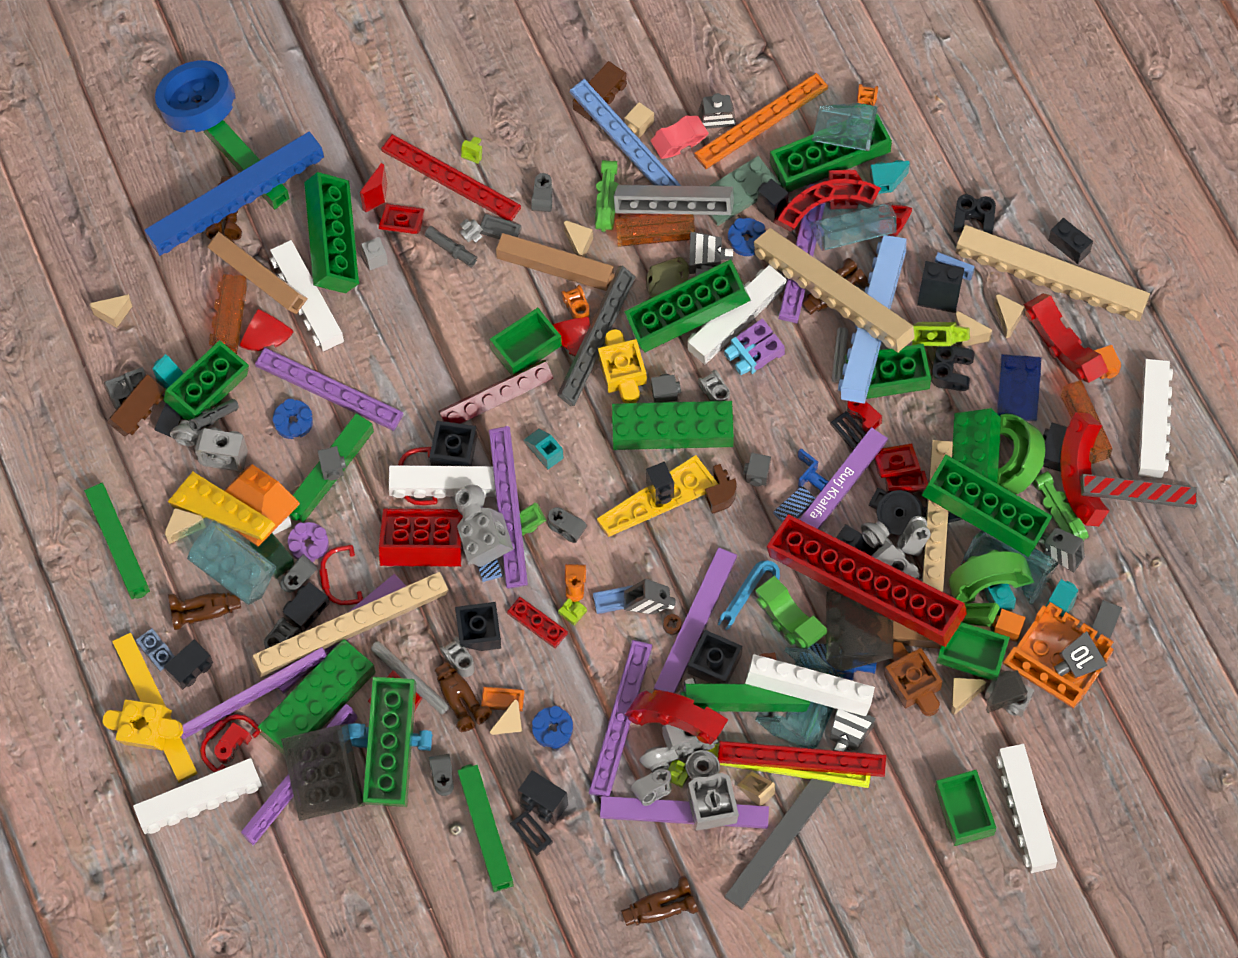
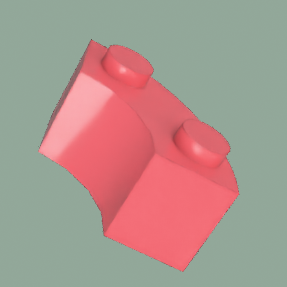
[651,115,709,159]

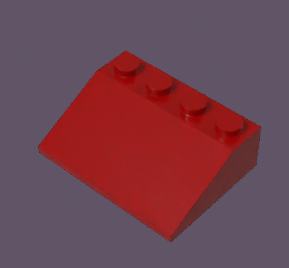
[379,509,463,567]

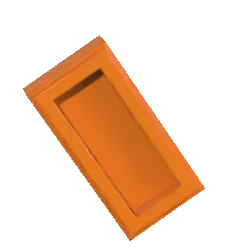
[481,687,525,712]

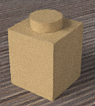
[625,102,654,138]

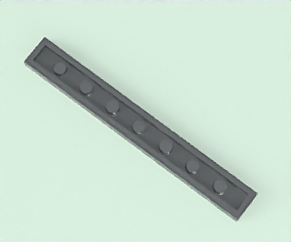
[557,265,636,406]
[725,779,836,910]

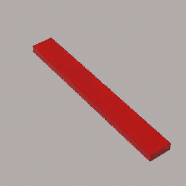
[381,134,521,222]
[718,741,887,777]

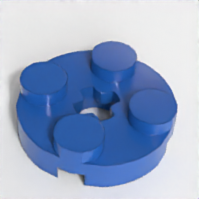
[728,218,766,256]
[273,399,313,439]
[532,706,573,749]

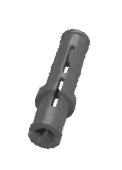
[424,226,478,267]
[189,399,239,431]

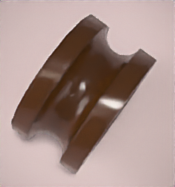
[663,614,682,635]

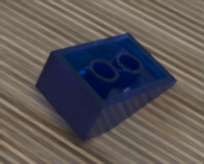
[997,354,1041,421]

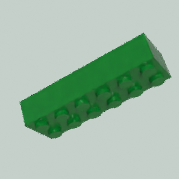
[769,110,892,193]
[304,172,359,294]
[624,259,751,353]
[612,401,734,450]
[922,454,1052,557]
[258,639,376,761]
[363,677,417,807]

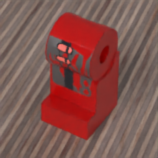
[847,401,882,434]
[214,722,252,764]

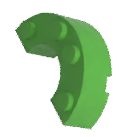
[997,414,1045,495]
[949,550,1034,603]
[755,576,827,650]

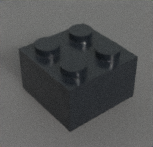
[429,421,478,466]
[687,630,743,684]
[518,770,568,825]

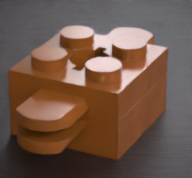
[884,642,943,716]

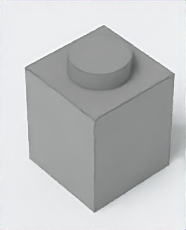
[361,237,388,270]

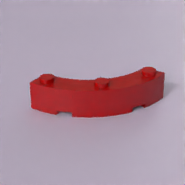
[773,179,881,232]
[1023,293,1109,383]
[1060,412,1110,527]
[625,690,728,745]

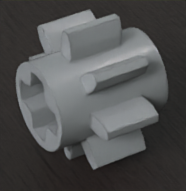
[459,219,483,242]

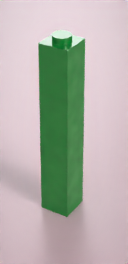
[204,120,290,210]
[289,413,374,523]
[84,482,150,600]
[680,684,810,712]
[457,764,514,892]

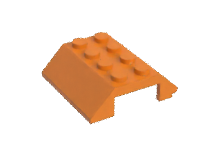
[1003,602,1114,709]

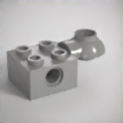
[170,420,248,472]
[455,484,513,567]
[861,521,920,579]
[639,725,719,773]
[686,750,739,831]

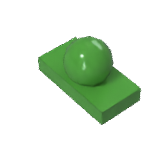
[520,503,546,536]
[962,603,1000,627]

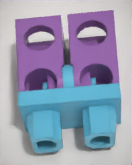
[724,318,785,375]

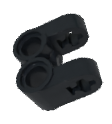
[953,194,996,235]
[931,346,975,391]

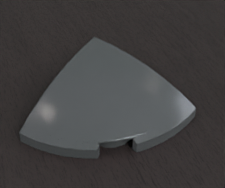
[104,367,145,409]

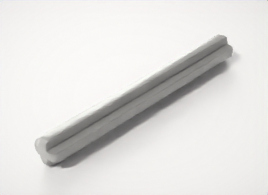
[371,641,449,714]

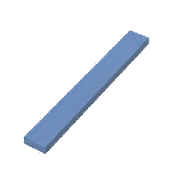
[569,79,681,186]

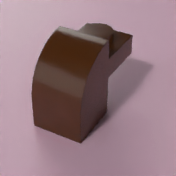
[705,464,737,514]

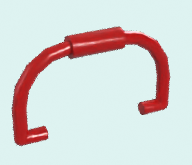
[398,447,438,506]
[319,545,363,605]
[200,714,260,773]

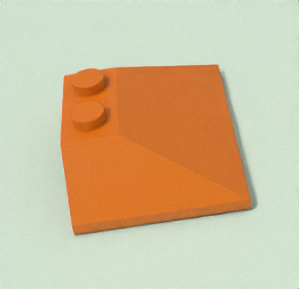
[224,464,300,546]

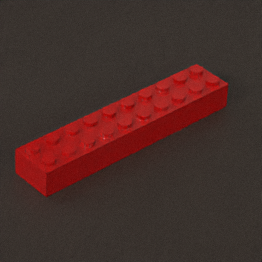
[767,514,967,647]

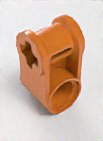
[856,84,878,117]
[561,285,590,319]
[565,564,586,602]

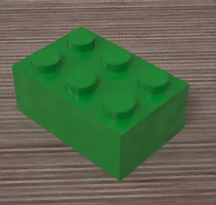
[489,307,562,375]
[936,622,1010,681]
[935,769,997,846]

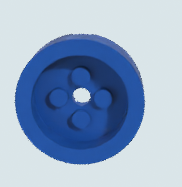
[155,60,236,133]

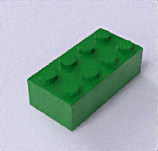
[164,340,249,421]
[844,344,931,399]
[952,408,1001,484]

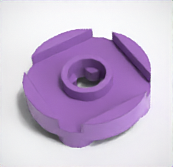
[288,522,329,562]

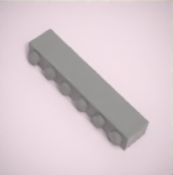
[614,185,734,215]

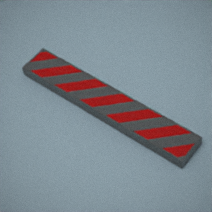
[1080,474,1198,509]

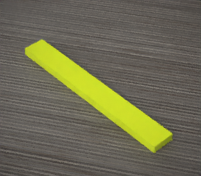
[707,743,871,788]

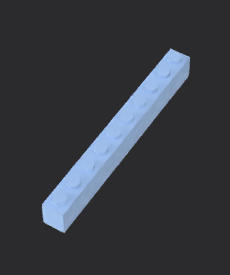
[838,235,907,404]

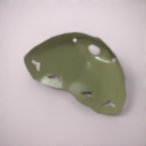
[646,257,689,298]

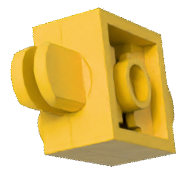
[598,330,647,403]
[103,700,183,751]

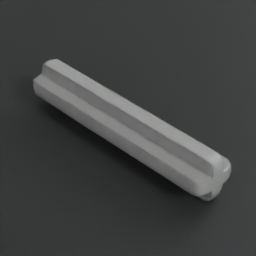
[832,327,848,383]

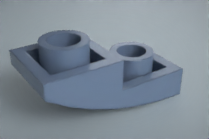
[136,628,175,672]

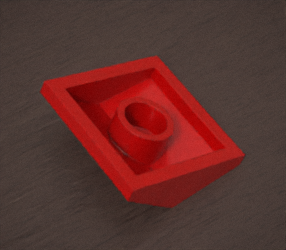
[360,163,388,212]
[379,204,425,234]
[874,443,921,478]
[885,470,928,493]

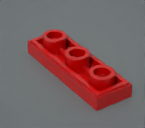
[507,596,568,649]

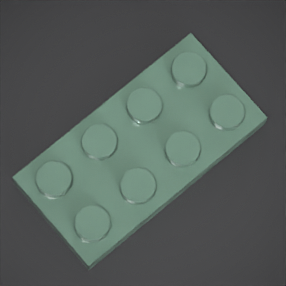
[709,156,781,226]

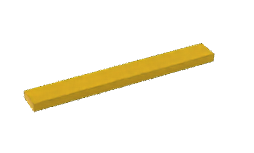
[112,633,198,783]

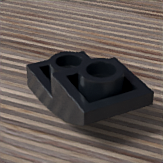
[154,403,183,438]

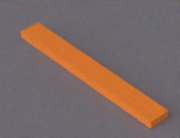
[694,73,828,169]

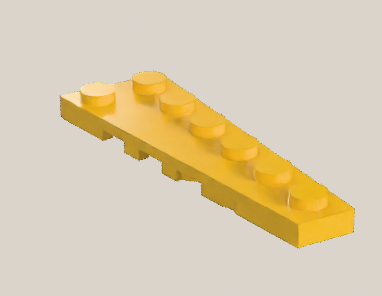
[597,455,718,537]
[167,471,275,541]

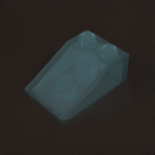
[812,103,878,151]

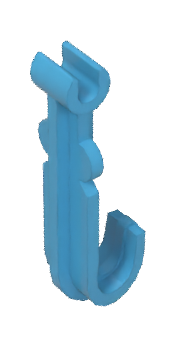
[718,561,780,630]
[345,723,433,751]

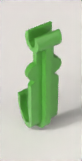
[595,160,619,232]
[1033,471,1089,540]

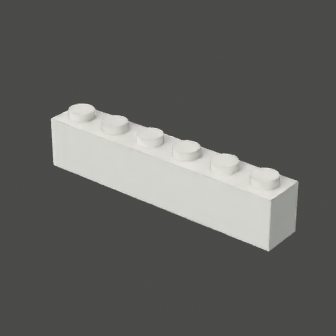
[269,240,344,352]
[688,265,787,365]
[1138,359,1173,478]
[389,466,496,498]
[745,654,875,716]
[996,744,1057,873]
[133,758,262,834]

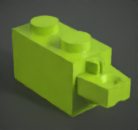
[912,322,970,346]

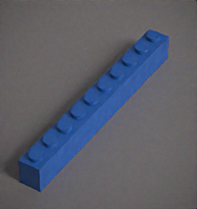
[144,131,324,256]

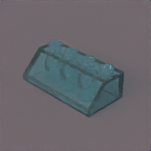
[809,203,896,251]
[187,520,277,605]

